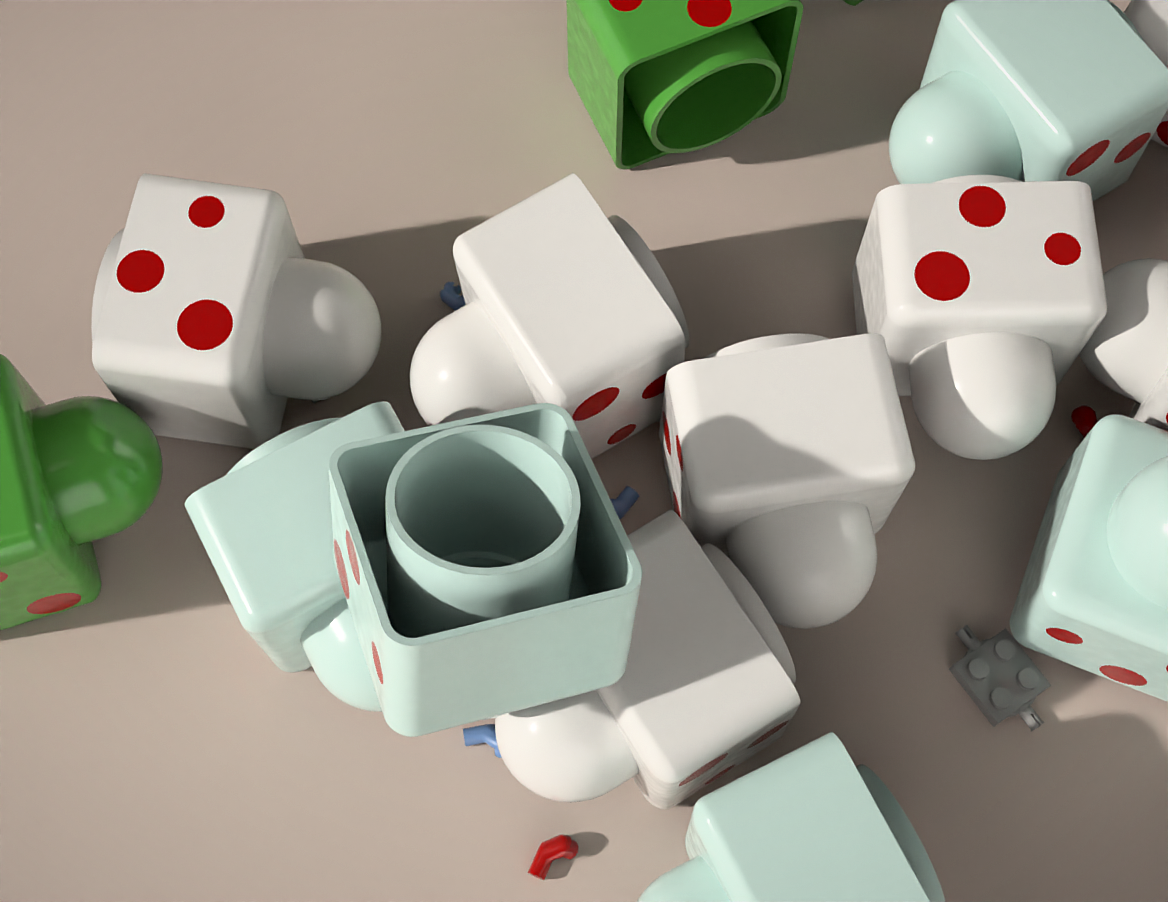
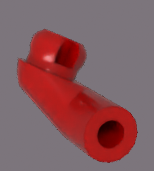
[1071,405,1098,438]
[528,834,579,880]

